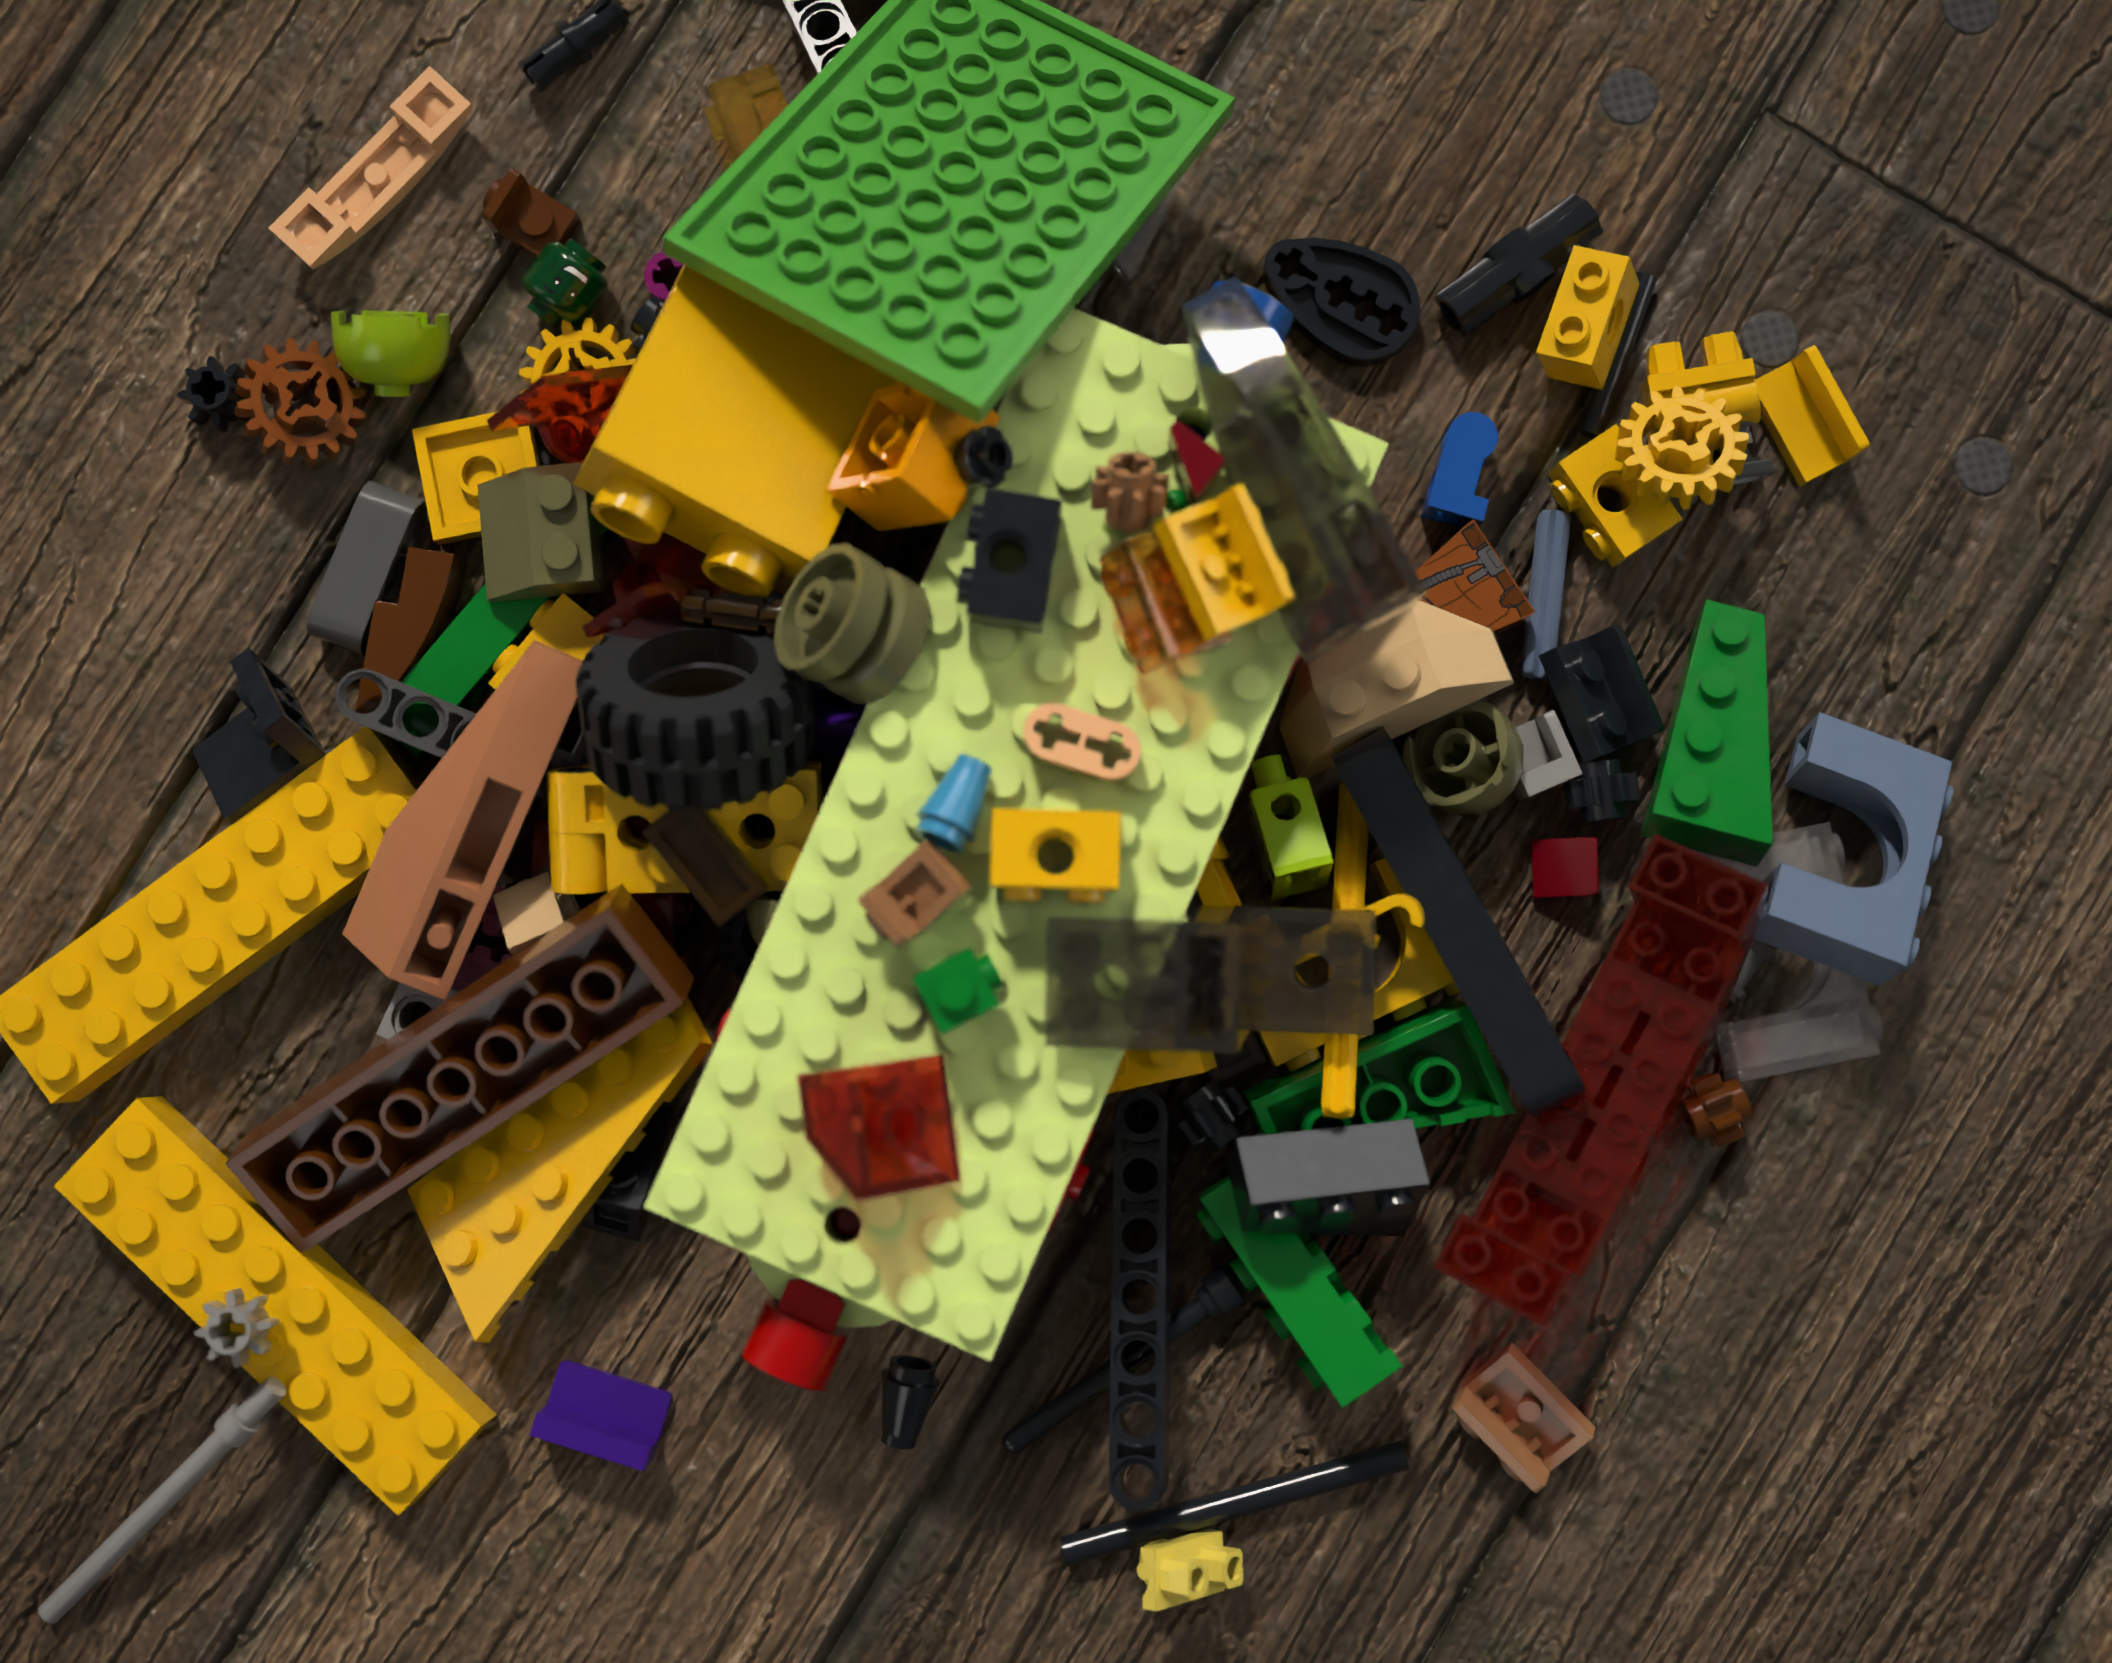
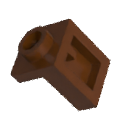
[482,168,581,258]

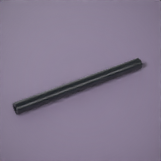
[1060,1440,1409,1566]

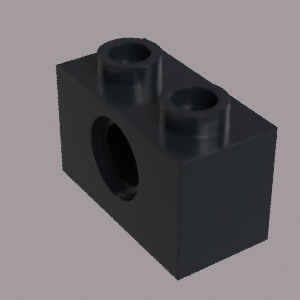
[956,488,1062,634]

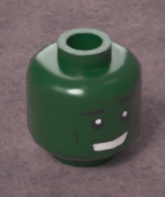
[522,238,609,328]

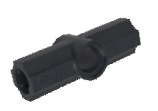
[1434,193,1604,338]

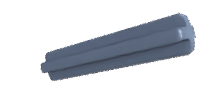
[1520,509,1571,680]

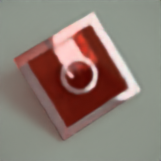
[797,1054,960,1201]

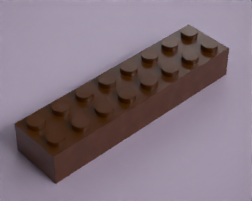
[225,883,695,1254]

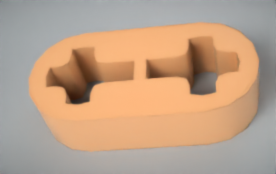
[1024,703,1141,782]

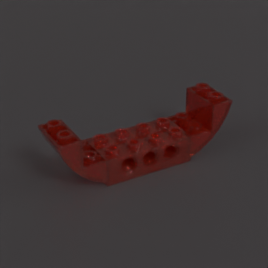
[1433,834,1769,1327]

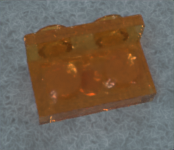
[1100,532,1232,674]

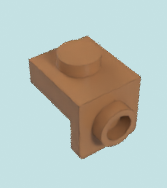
[858,839,972,947]

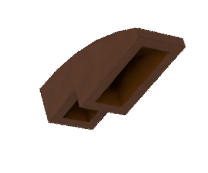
[355,547,468,713]

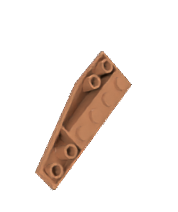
[342,640,582,1000]

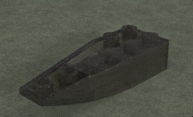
[1181,276,1427,664]

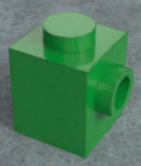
[912,947,1005,1035]

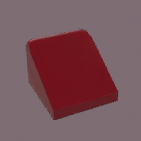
[1167,421,1225,507]
[1530,837,1599,898]

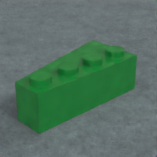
[1641,599,1773,867]
[1241,997,1515,1135]
[1196,1173,1403,1408]

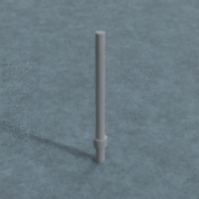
[38,1377,286,1624]

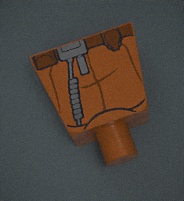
[1397,520,1535,635]

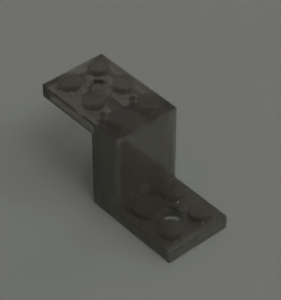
[1046,905,1376,1053]

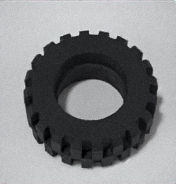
[576,608,816,812]

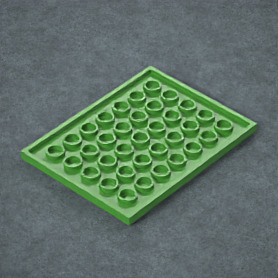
[663,0,1235,424]

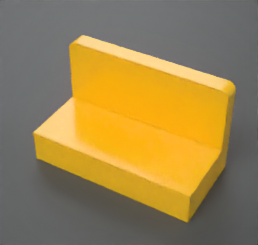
[1755,345,1870,487]

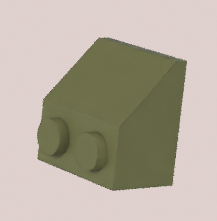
[477,462,606,602]

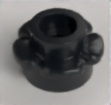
[954,425,1013,488]

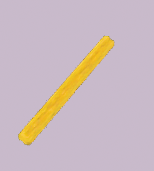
[1321,781,1369,1119]

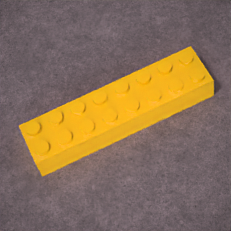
[0,726,423,1104]
[54,1096,497,1516]

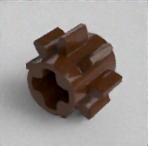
[1678,1072,1753,1148]

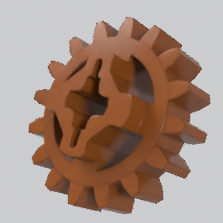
[235,338,366,467]

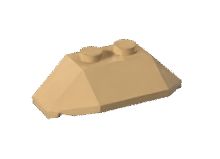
[1279,597,1514,778]

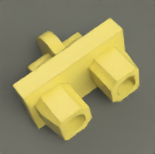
[1137,1529,1243,1611]

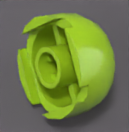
[330,311,450,397]

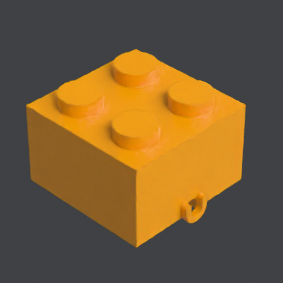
[826,383,1001,532]

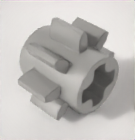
[195,1288,280,1368]

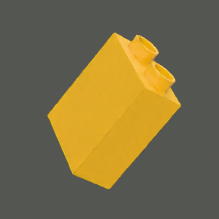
[573,265,902,599]

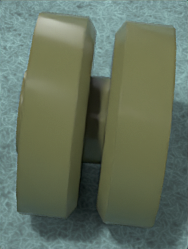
[774,544,930,704]

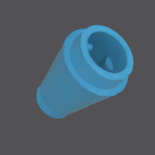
[916,754,992,853]

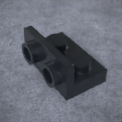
[1538,624,1664,763]

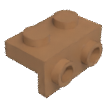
[1453,1342,1596,1493]

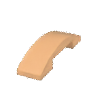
[269,66,473,270]

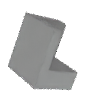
[1514,710,1583,802]

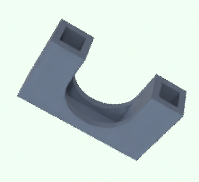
[1746,712,1953,986]

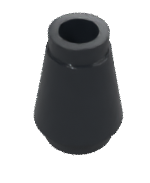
[881,1355,940,1449]

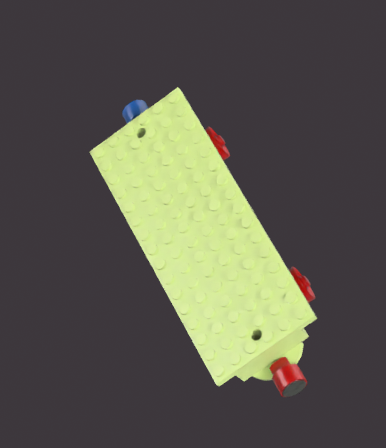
[644,281,1389,1392]

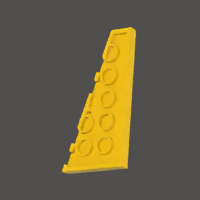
[407,996,713,1343]

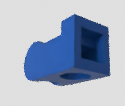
[1420,412,1498,529]

